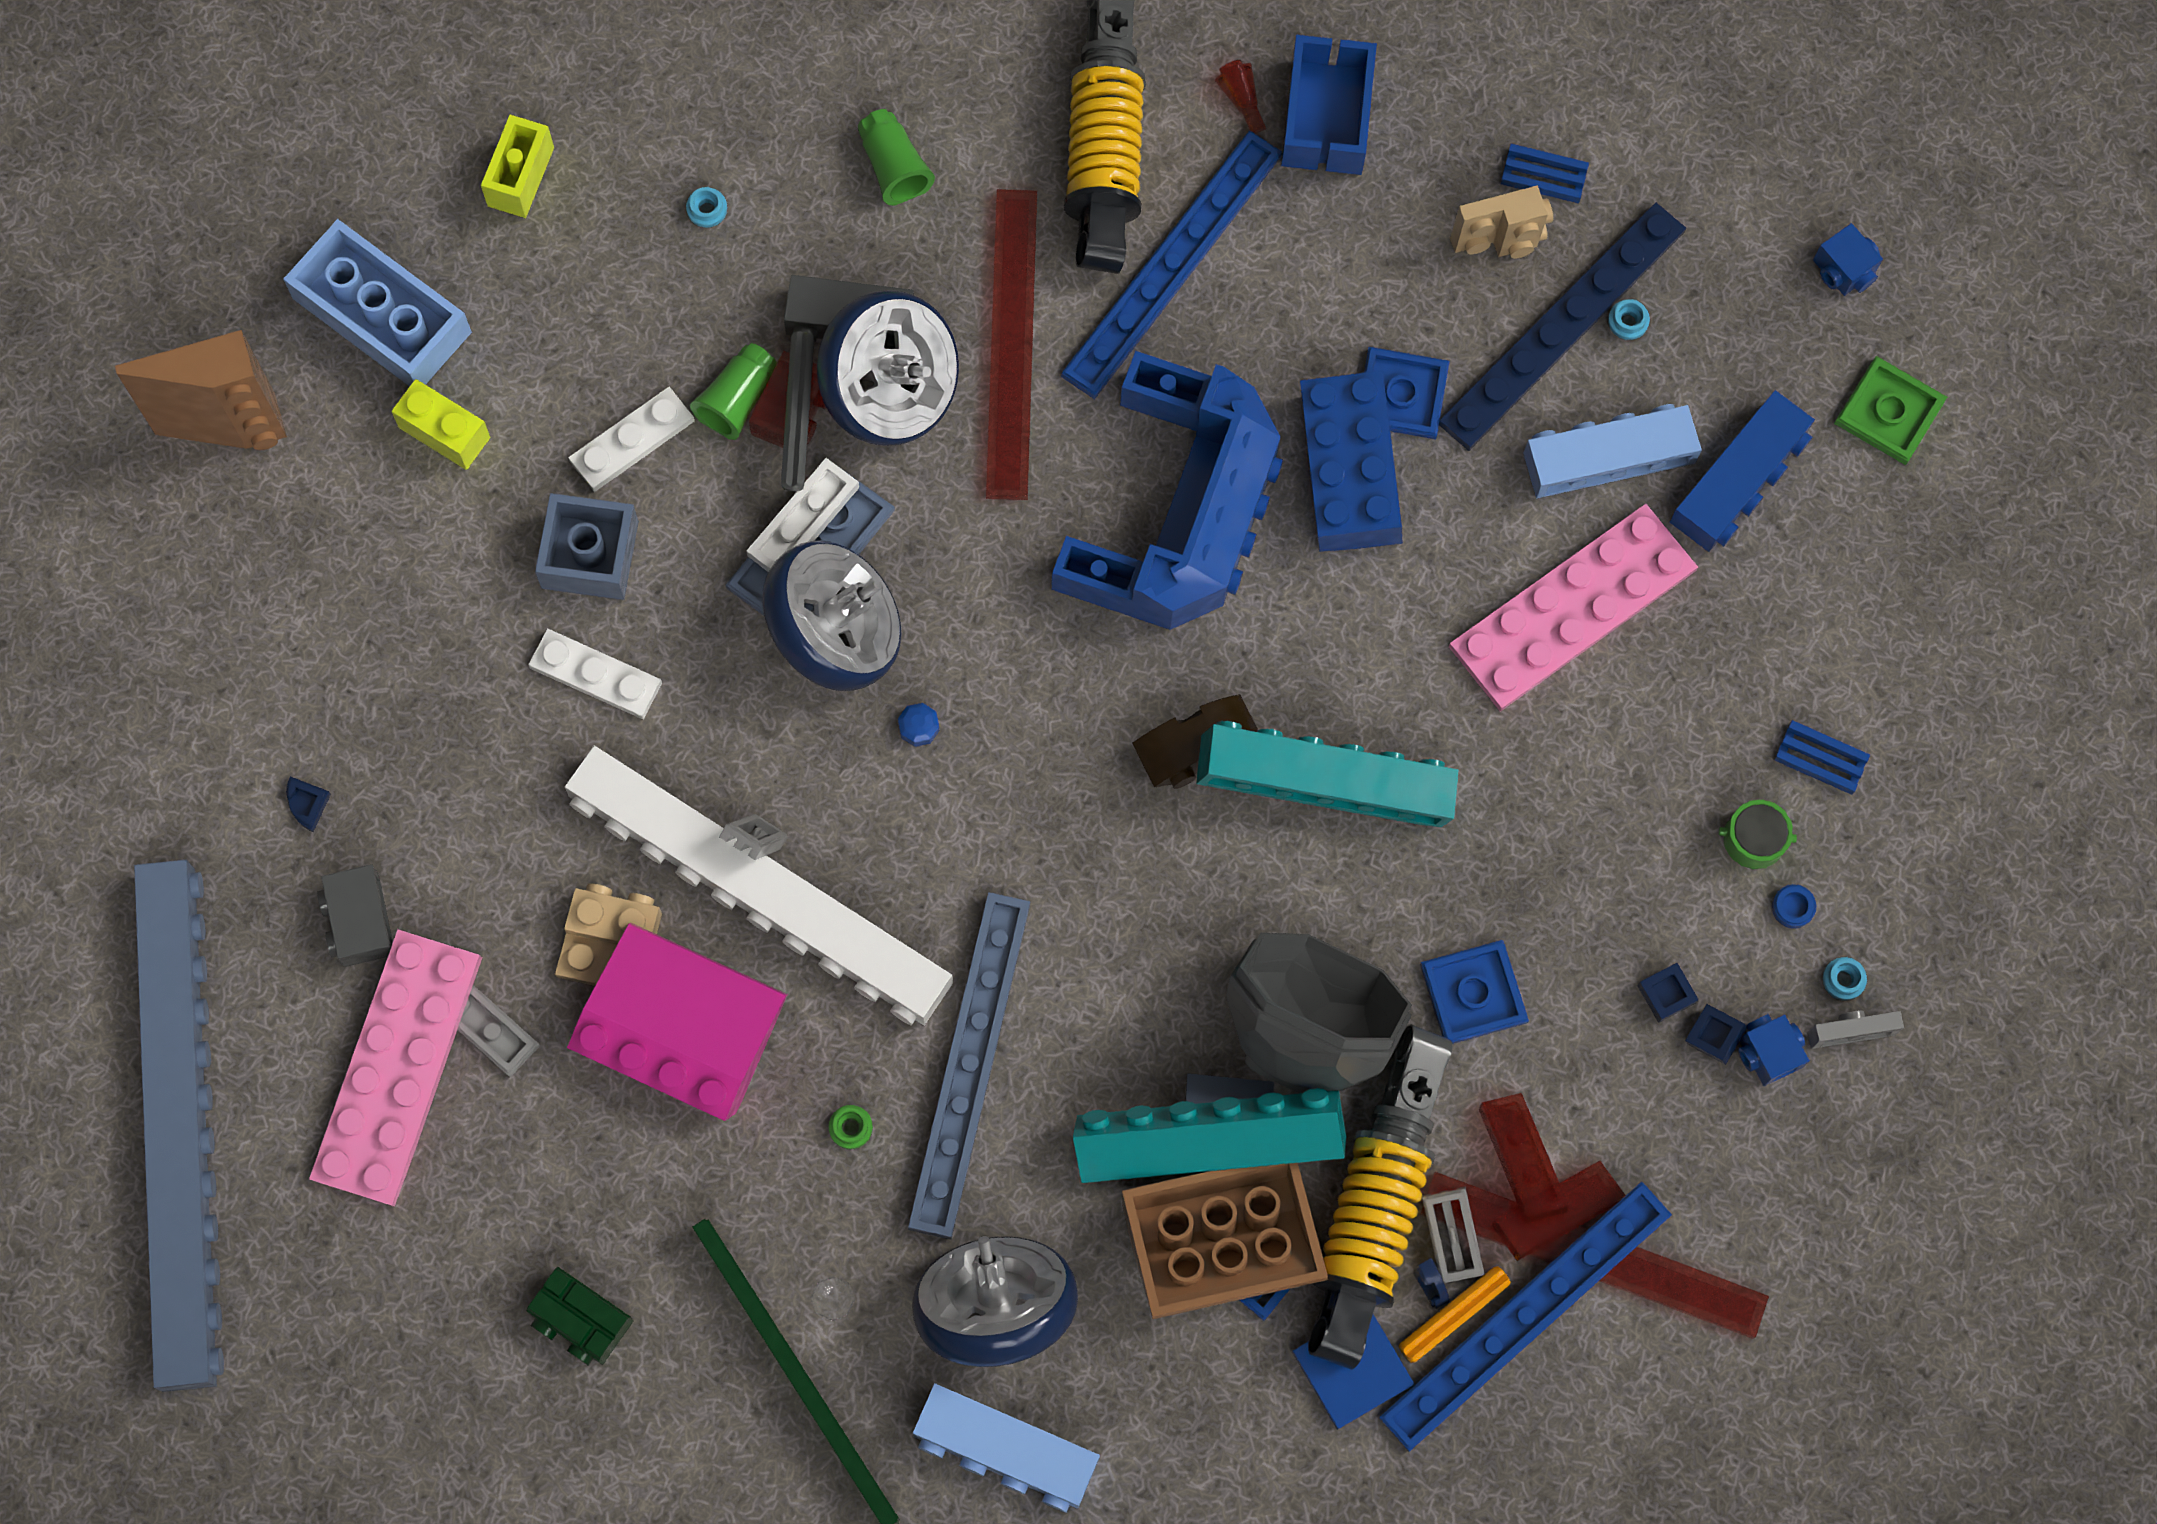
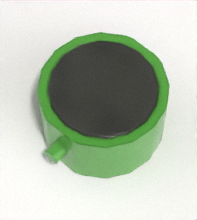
[1719,800,1797,869]

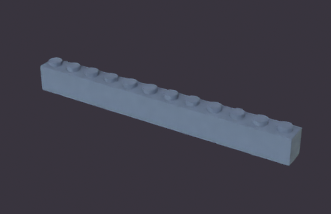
[134,860,224,1392]

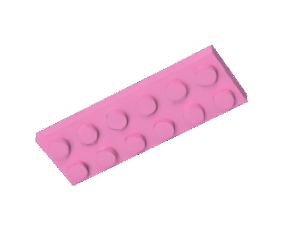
[1449,504,1698,712]
[309,929,483,1207]

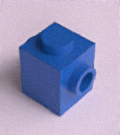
[1813,223,1883,296]
[1738,1014,1810,1086]

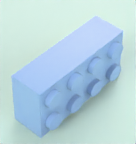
[283,219,472,387]

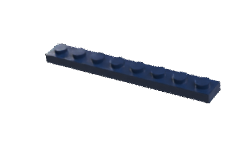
[1439,202,1686,451]

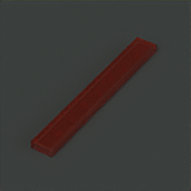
[986,189,1037,500]
[1420,1172,1769,1339]

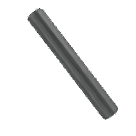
[781,332,814,491]

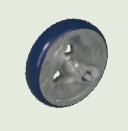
[817,290,959,446]
[763,541,901,691]
[912,1236,1078,1367]

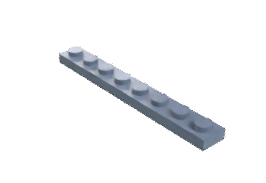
[908,892,1030,1240]

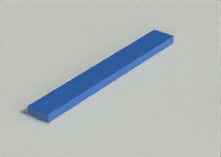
[1061,130,1282,399]
[1379,1182,1672,1452]

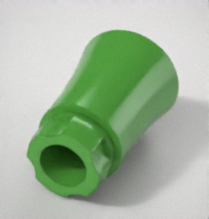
[858,109,935,206]
[690,343,778,440]

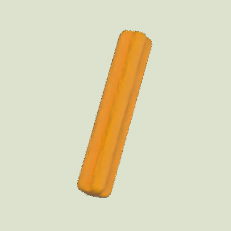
[1398,1266,1511,1363]

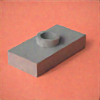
[1807,1010,1904,1049]

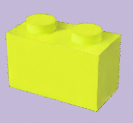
[481,115,554,218]
[391,379,491,470]

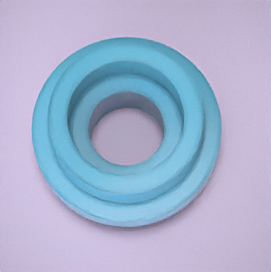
[686,187,727,228]
[1608,299,1650,340]
[1823,957,1867,1001]

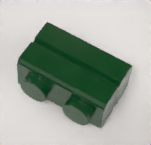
[526,1267,634,1366]

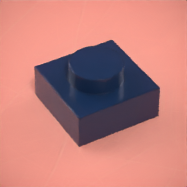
[1637,963,1699,1023]
[1685,1004,1747,1065]

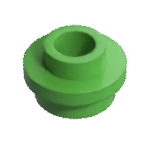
[829,1105,873,1149]

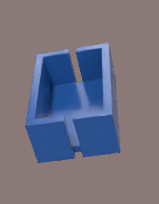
[1281,35,1377,175]

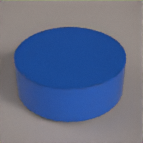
[1772,884,1817,928]

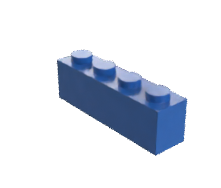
[1670,390,1815,552]

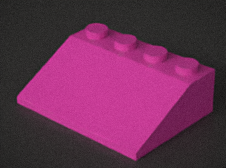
[567,923,788,1121]

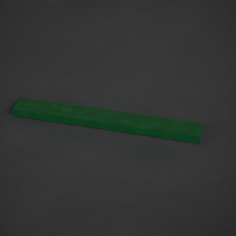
[692,1219,900,1524]

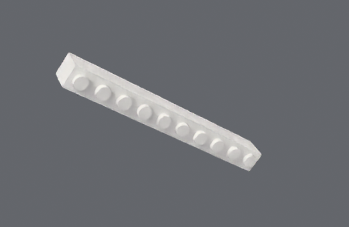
[565,745,953,1026]

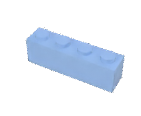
[1523,404,1702,499]
[913,1383,1100,1513]

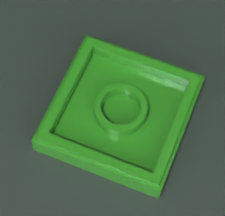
[1834,356,1948,465]

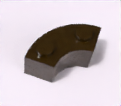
[1132,694,1258,789]

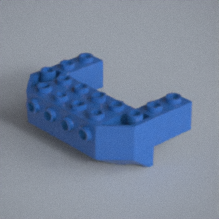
[1051,351,1283,630]

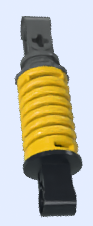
[1064,0,1146,274]
[1308,1024,1452,1370]

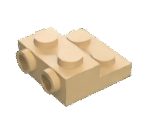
[1450,185,1553,259]
[555,884,662,986]

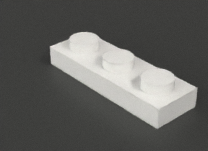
[568,387,695,492]
[747,458,859,572]
[528,628,662,719]

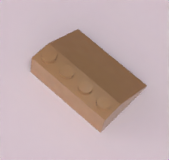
[115,330,287,450]
[1122,1163,1328,1319]

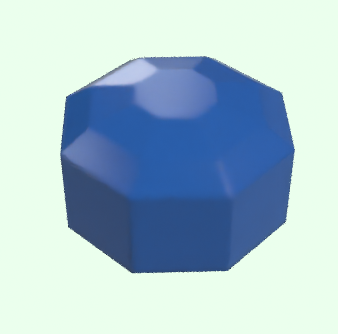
[898,703,940,747]

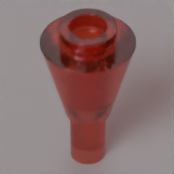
[1215,60,1267,134]

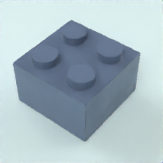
[535,493,639,600]

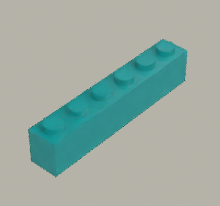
[1196,721,1459,827]
[1073,1088,1346,1183]

